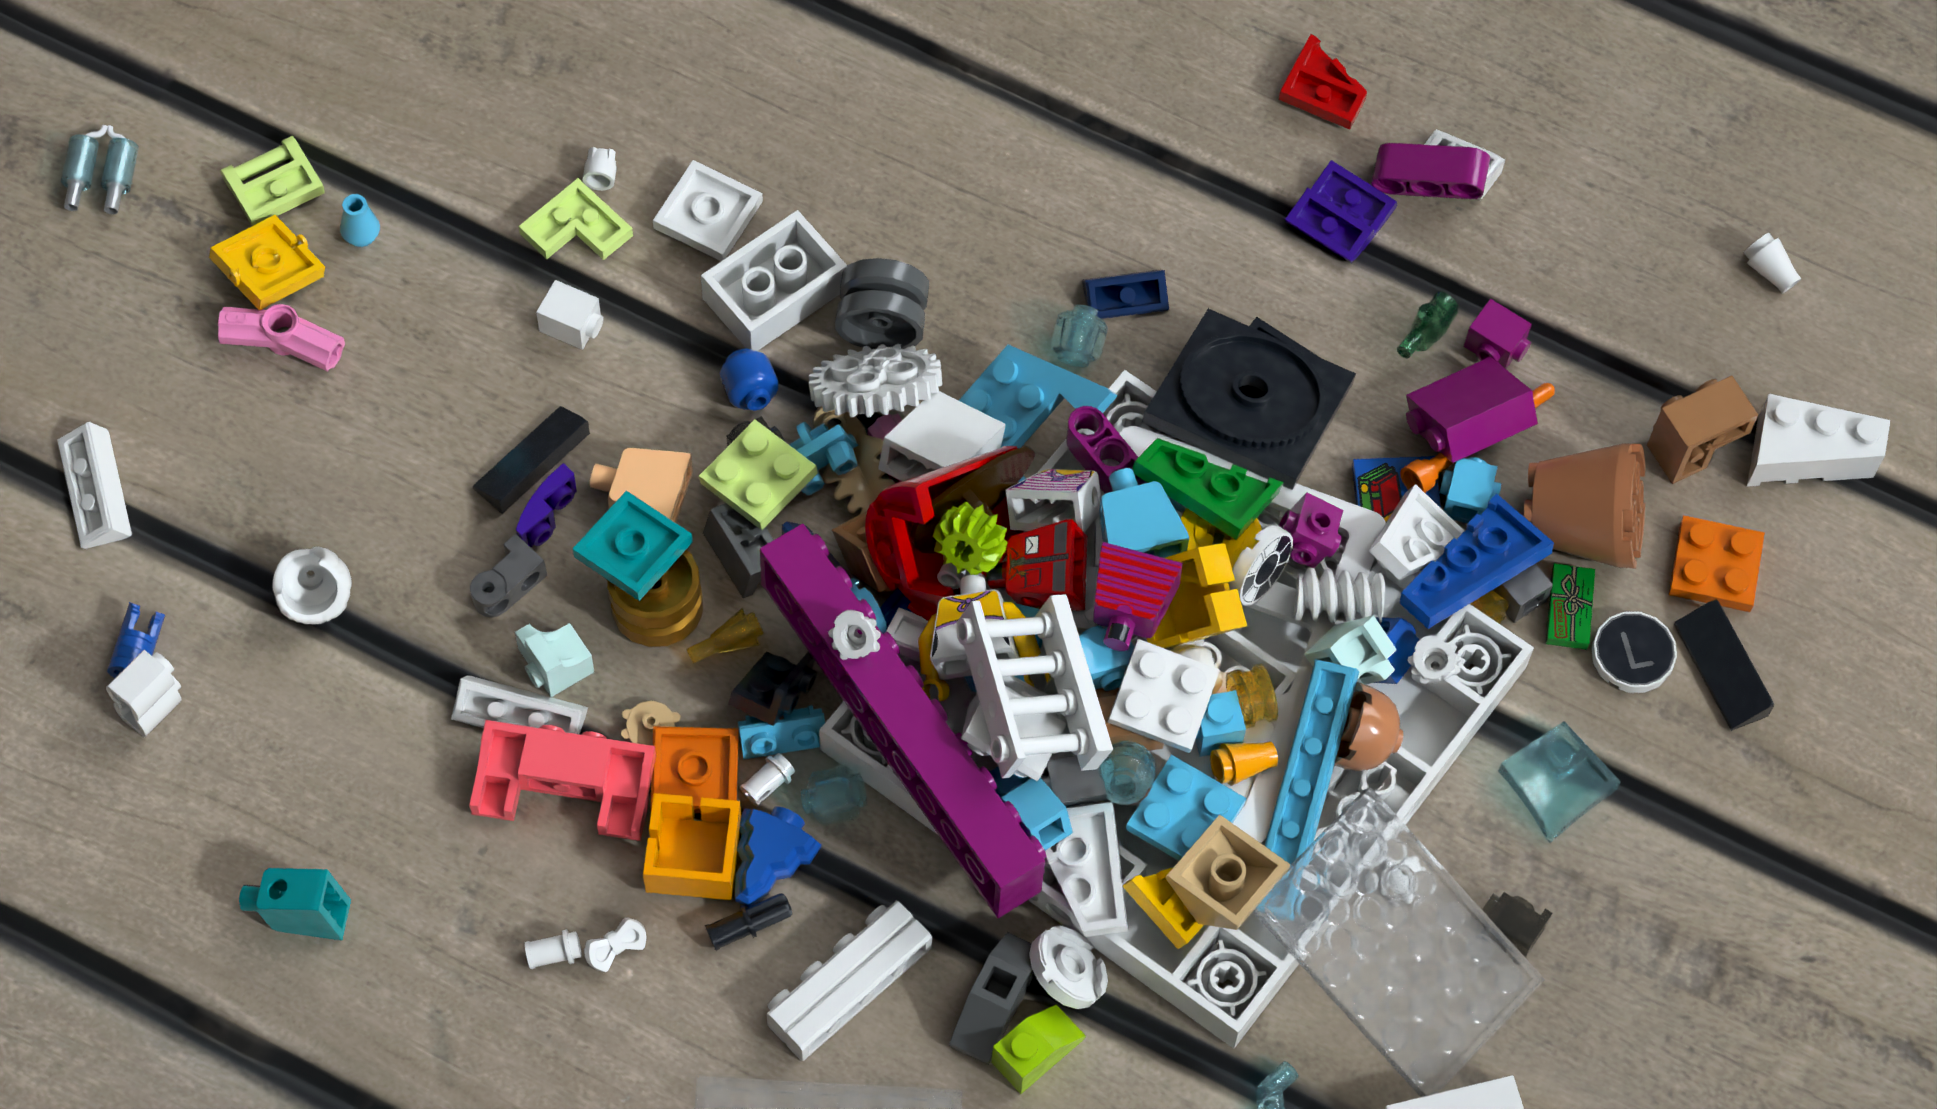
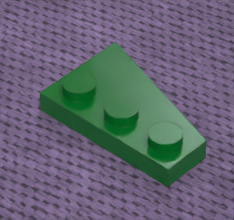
[1132,438,1284,540]

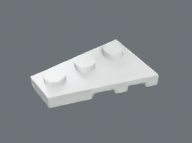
[1045,802,1128,937]

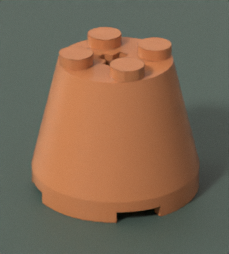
[1524,443,1646,569]

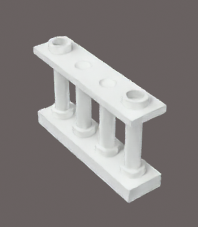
[956,594,1113,778]

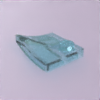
[1498,721,1620,843]

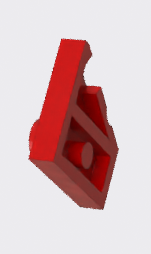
[1278,34,1367,130]

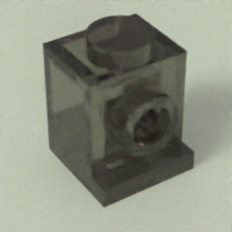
[1480,892,1553,961]

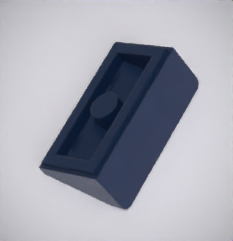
[1082,269,1169,320]

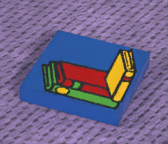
[1352,456,1441,523]

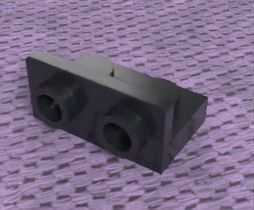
[728,651,817,726]

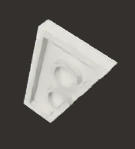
[1369,484,1464,580]

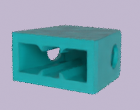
[239,868,351,940]

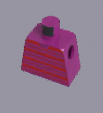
[1093,542,1183,651]

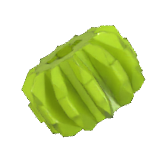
[933,501,1008,575]

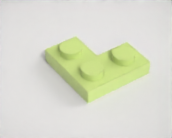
[519,178,633,260]

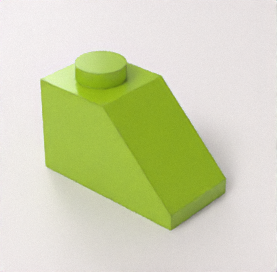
[991,1005,1086,1094]

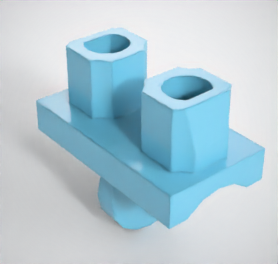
[789,422,858,495]

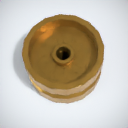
[607,550,703,647]

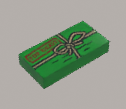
[1546,563,1595,650]

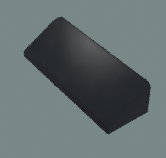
[473,406,590,514]
[1674,599,1774,731]

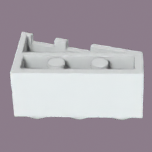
[1747,394,1890,486]

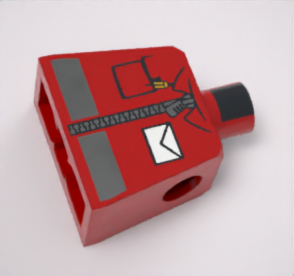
[986,519,1088,611]

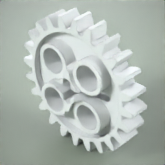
[809,344,943,417]

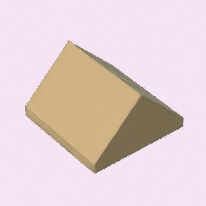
[1166,814,1290,930]

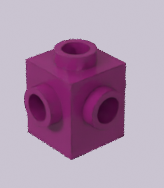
[1278,492,1343,568]

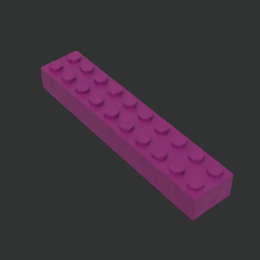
[760,523,1047,918]

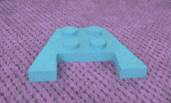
[958,344,1117,483]

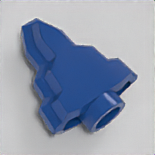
[735,806,822,907]

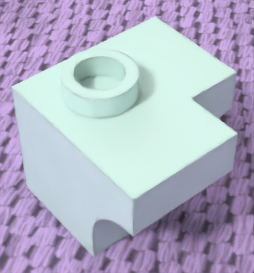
[1304,615,1397,685]
[515,623,594,697]

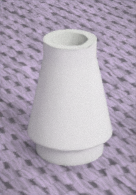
[1744,233,1801,294]

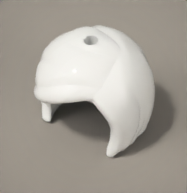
[272,547,352,624]

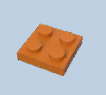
[1668,515,1765,612]

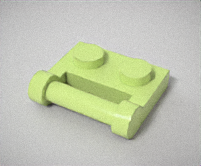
[220,136,325,226]

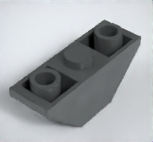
[949,932,1035,1065]

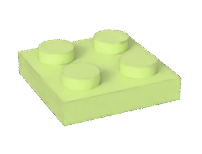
[699,419,818,530]

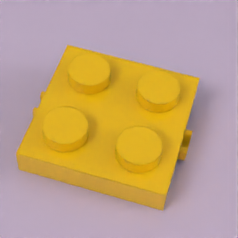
[209,215,325,311]

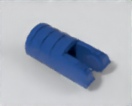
[107,602,165,679]

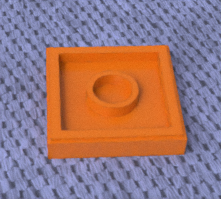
[651,726,739,813]

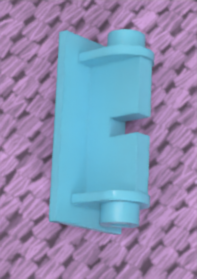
[737,705,825,759]

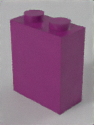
[1406,357,1538,463]

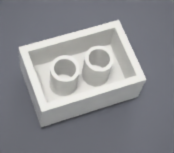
[701,210,847,351]

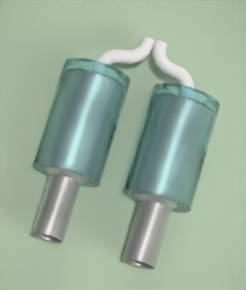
[61,125,139,214]

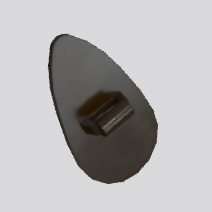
[910,446,1035,553]

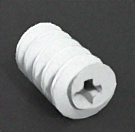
[1295,568,1385,624]

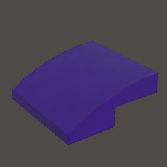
[1285,160,1397,263]

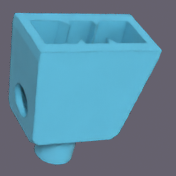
[1099,468,1189,558]

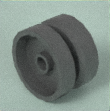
[835,258,929,350]

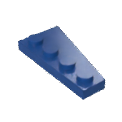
[1399,493,1554,629]

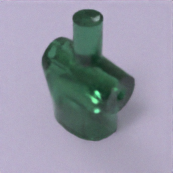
[1397,291,1458,359]

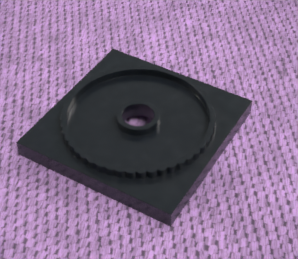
[1142,308,1356,490]

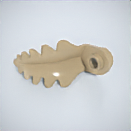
[813,406,895,514]

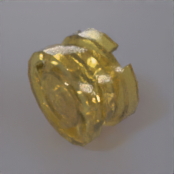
[1225,663,1278,729]

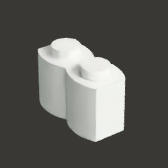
[106,650,182,737]

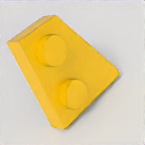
[1123,868,1204,949]

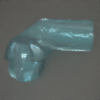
[1256,1061,1299,1109]

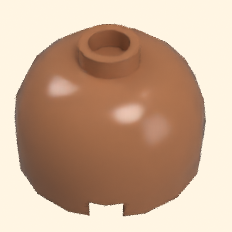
[1334,682,1403,771]

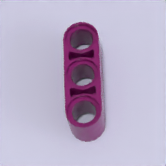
[1371,143,1490,199]
[1066,406,1147,494]

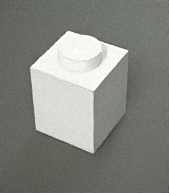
[536,280,603,350]

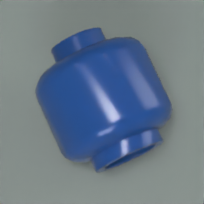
[720,349,779,411]

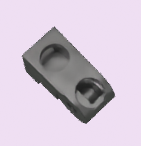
[470,533,548,617]

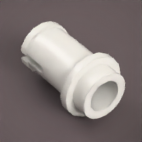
[740,753,795,807]
[524,929,582,969]

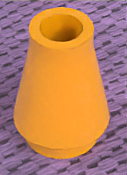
[1210,741,1278,786]

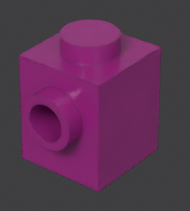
[1463,299,1532,369]

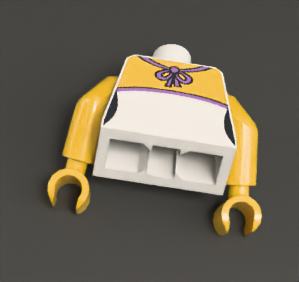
[918,575,1051,702]

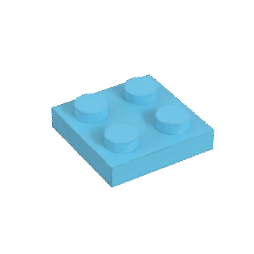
[1126,754,1246,861]

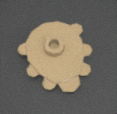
[621,700,681,746]

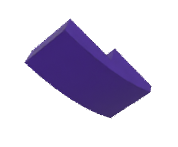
[516,463,577,548]

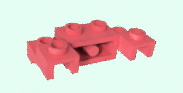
[469,720,656,841]

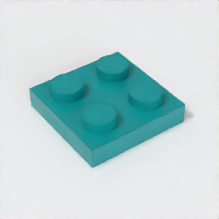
[572,490,693,601]

